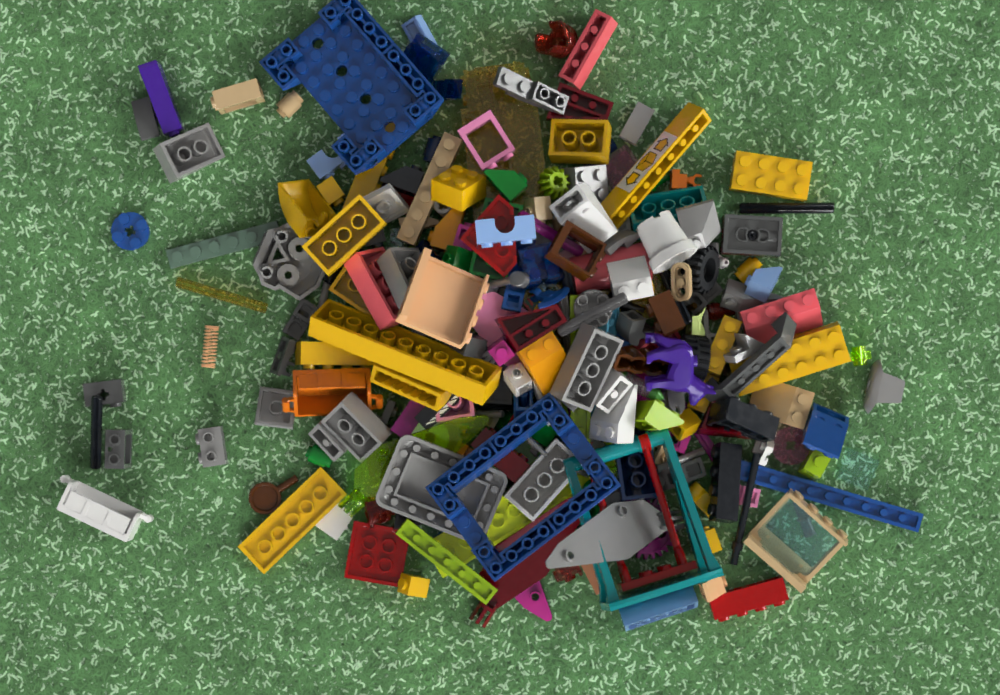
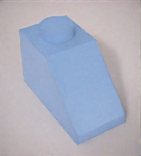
[744,266,783,303]

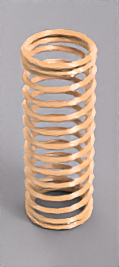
[201,325,219,368]

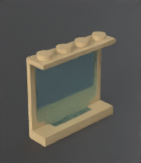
[743,488,848,593]

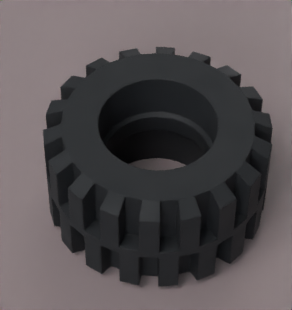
[680,245,720,294]
[680,334,711,382]

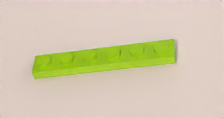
[395,518,498,605]

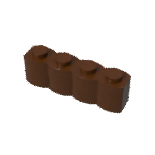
[612,346,669,376]

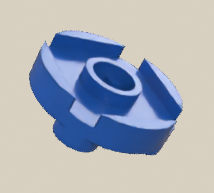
[111,212,150,251]

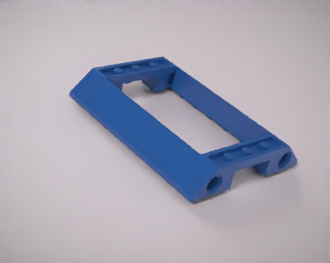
[425,392,621,582]

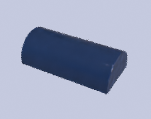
[615,427,657,502]

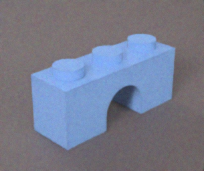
[306,133,347,181]
[475,214,536,248]

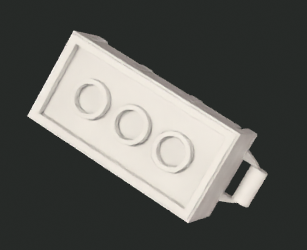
[56,475,154,542]

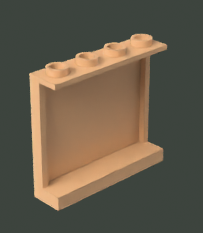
[395,248,490,349]

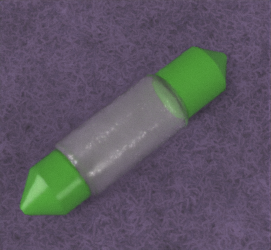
[621,371,664,400]

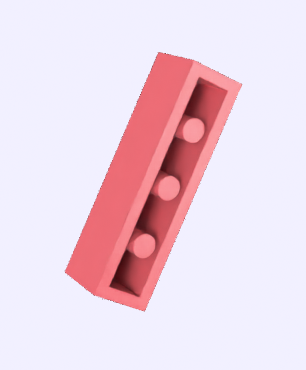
[558,9,618,90]

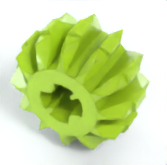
[537,166,571,200]

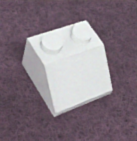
[606,255,654,301]

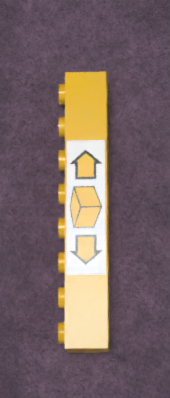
[601,102,712,229]

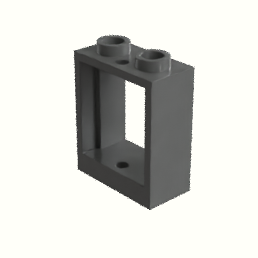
[104,429,133,469]

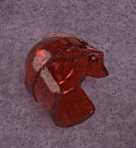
[534,20,578,59]

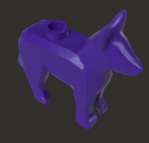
[645,333,716,406]

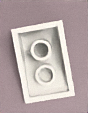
[589,384,638,444]

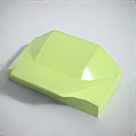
[685,307,706,337]

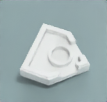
[752,432,777,466]

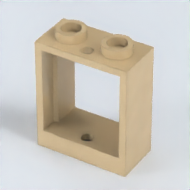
[210,78,266,114]

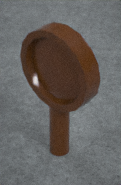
[249,475,299,514]

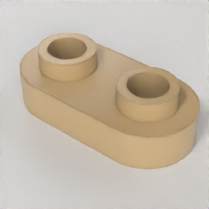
[671,262,692,302]

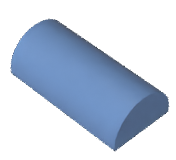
[618,586,698,631]

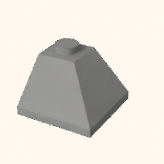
[675,199,721,250]

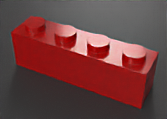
[709,576,789,622]

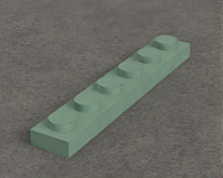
[166,221,279,269]

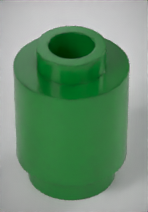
[305,443,333,468]

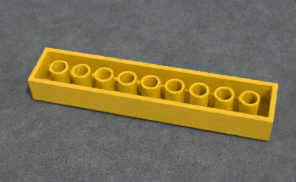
[308,299,502,405]

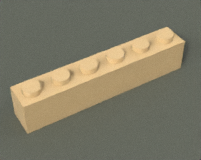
[396,132,463,247]

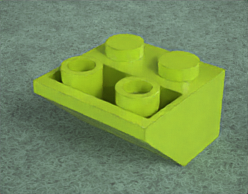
[635,399,685,431]

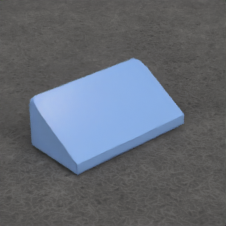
[401,15,439,59]

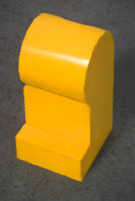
[689,481,710,518]

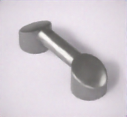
[487,271,530,293]

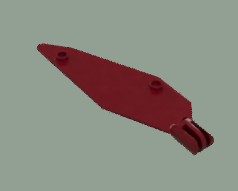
[468,497,580,628]

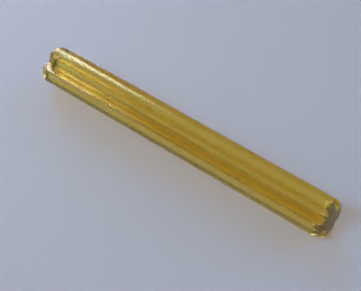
[175,277,268,313]

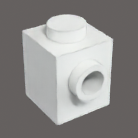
[503,362,533,398]

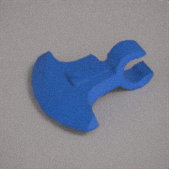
[529,287,570,309]

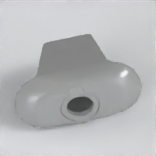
[863,359,905,414]

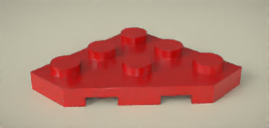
[460,194,517,278]

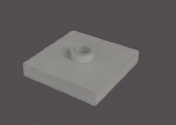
[254,386,295,430]

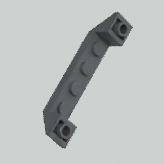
[704,312,797,402]

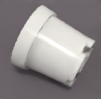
[636,210,698,274]

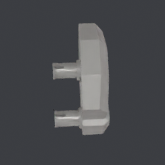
[252,222,325,301]

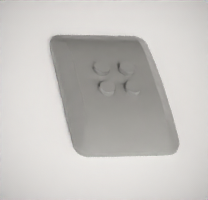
[376,434,508,541]

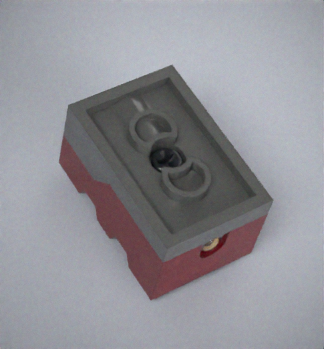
[720,214,783,258]

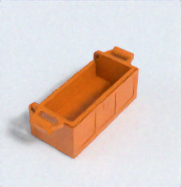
[282,368,383,417]

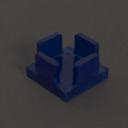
[404,33,450,85]

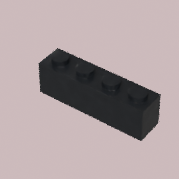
[707,442,742,524]

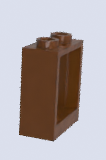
[544,220,607,282]

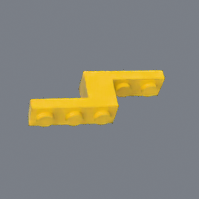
[687,315,742,414]

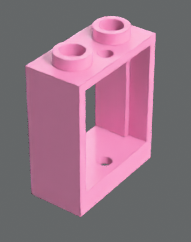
[457,110,515,172]

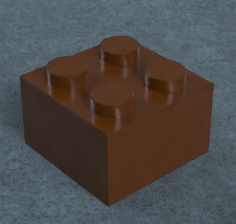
[645,289,686,337]

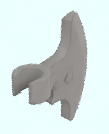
[526,437,548,457]

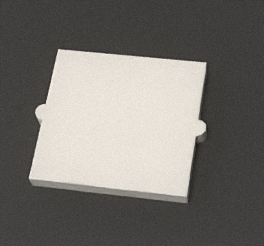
[315,503,355,541]

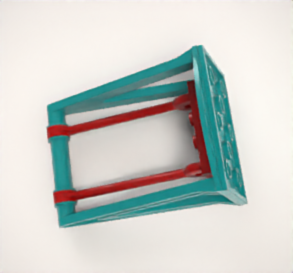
[563,428,724,612]

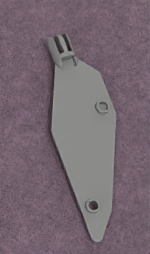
[545,500,685,569]

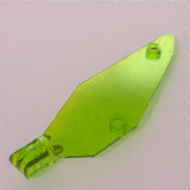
[338,415,489,518]

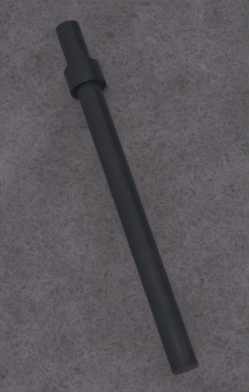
[730,452,761,565]

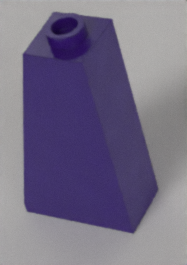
[138,60,184,138]

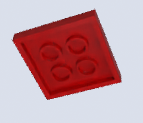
[344,520,408,587]

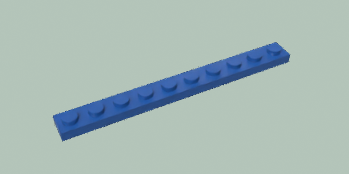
[740,460,923,532]

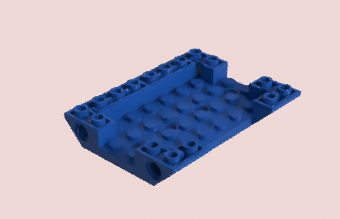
[259,0,444,175]

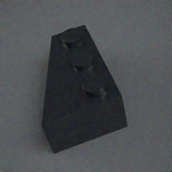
[706,396,780,443]

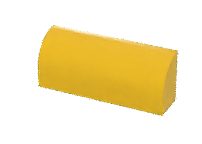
[370,363,452,411]

